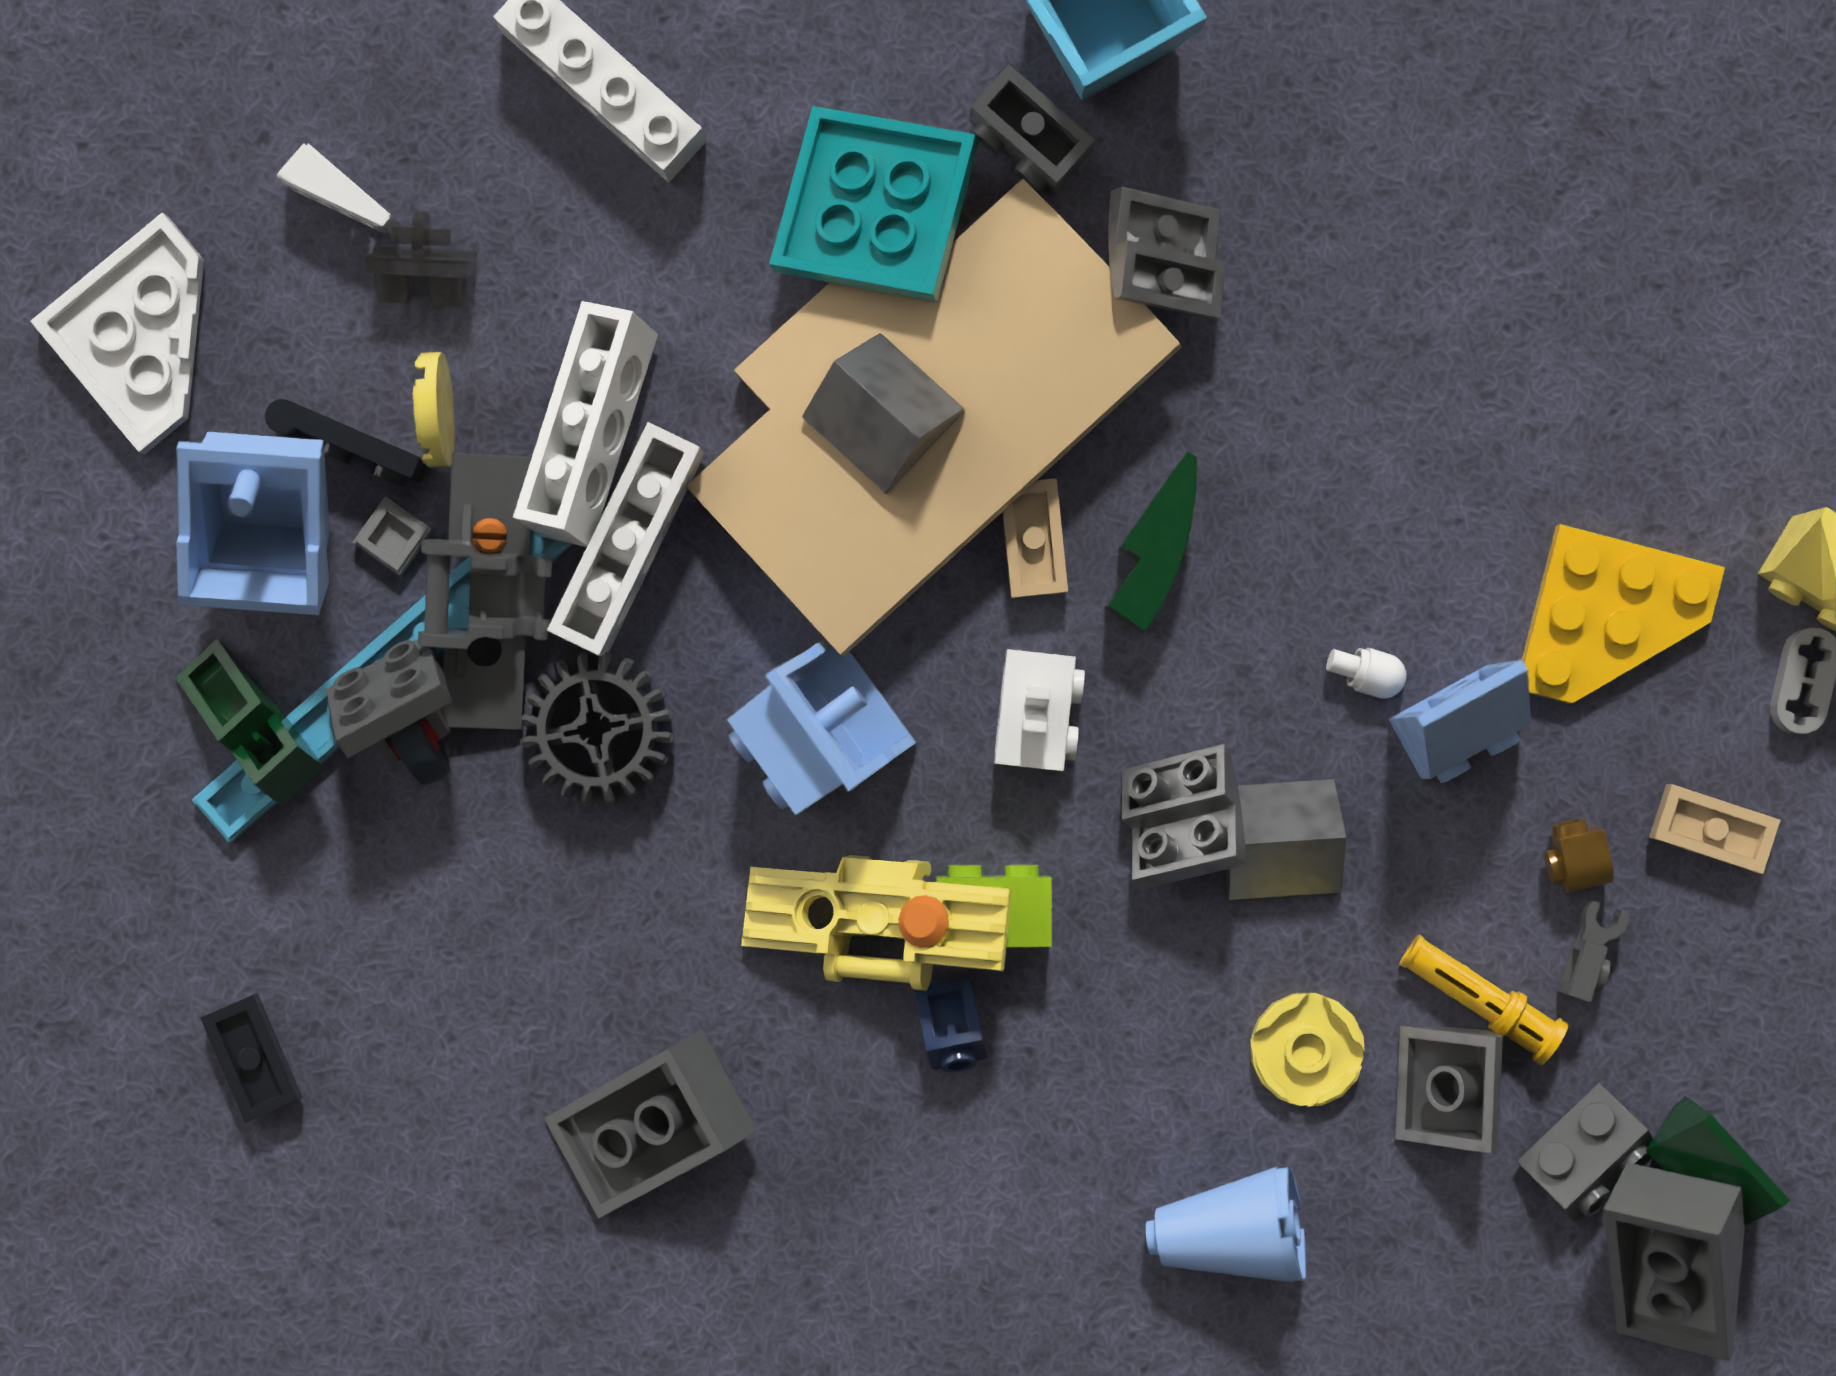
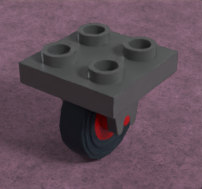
[326,639,451,785]

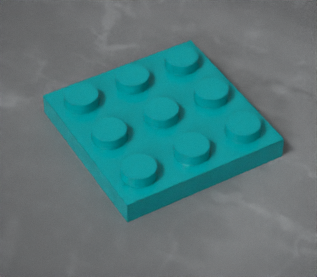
[769,106,979,303]

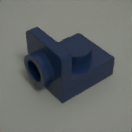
[915,976,987,1072]

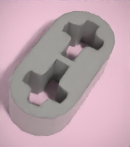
[1770,628,1836,734]

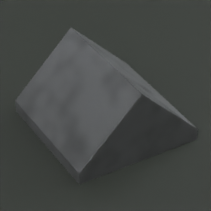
[802,333,965,494]
[1226,779,1347,900]
[1395,1025,1503,1154]

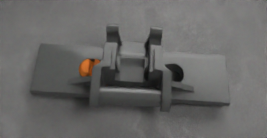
[418,452,552,729]

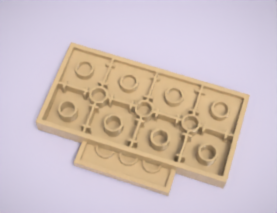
[686,179,1181,657]

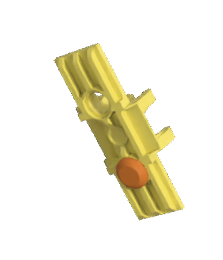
[741,855,1012,991]

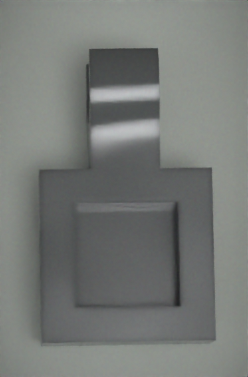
[1557,900,1629,1002]

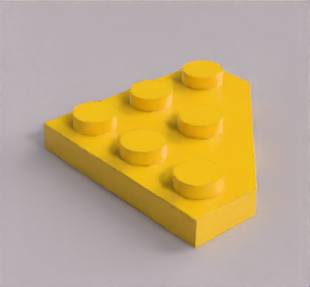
[1522,524,1725,704]

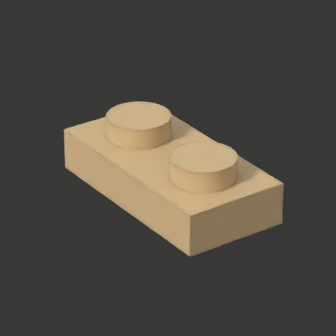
[1002,478,1068,598]
[1649,784,1780,874]

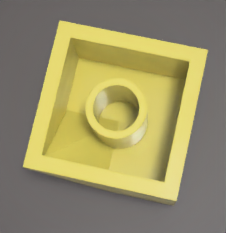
[1758,507,1836,632]

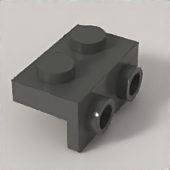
[1517,1083,1653,1222]

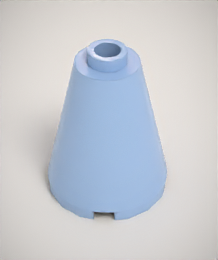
[1146,1166,1306,1283]

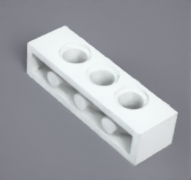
[493,0,706,183]
[513,301,658,547]
[547,422,705,656]

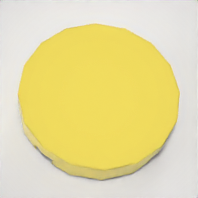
[413,352,455,468]
[1250,993,1364,1106]

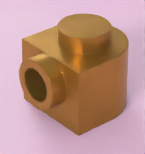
[1544,818,1614,893]

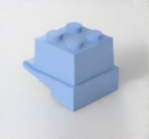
[177,432,330,615]
[727,639,916,815]

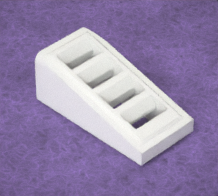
[276,143,400,235]

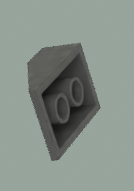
[544,1030,757,1219]
[1603,1163,1744,1361]

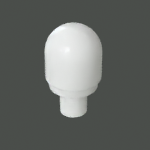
[1326,648,1407,699]

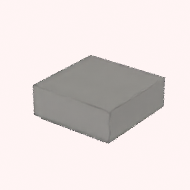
[352,496,434,576]

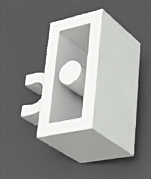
[993,649,1085,771]

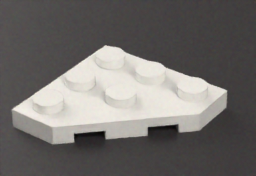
[30,212,204,455]

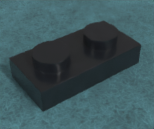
[200,993,303,1123]

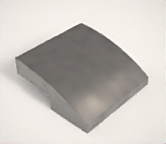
[1108,187,1226,320]

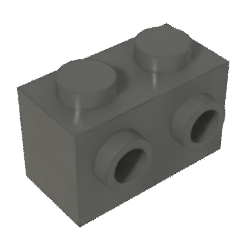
[969,64,1095,196]

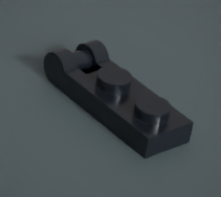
[264,399,427,487]

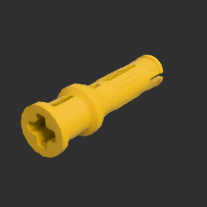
[1399,934,1569,1065]

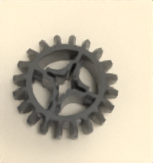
[519,652,675,806]

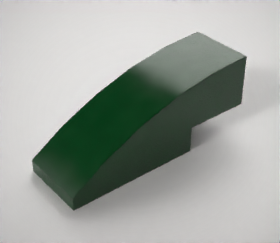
[1105,451,1197,633]
[175,639,325,806]

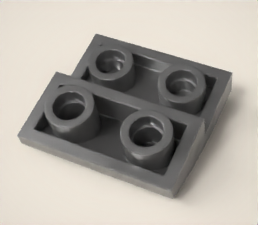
[1122,744,1246,889]

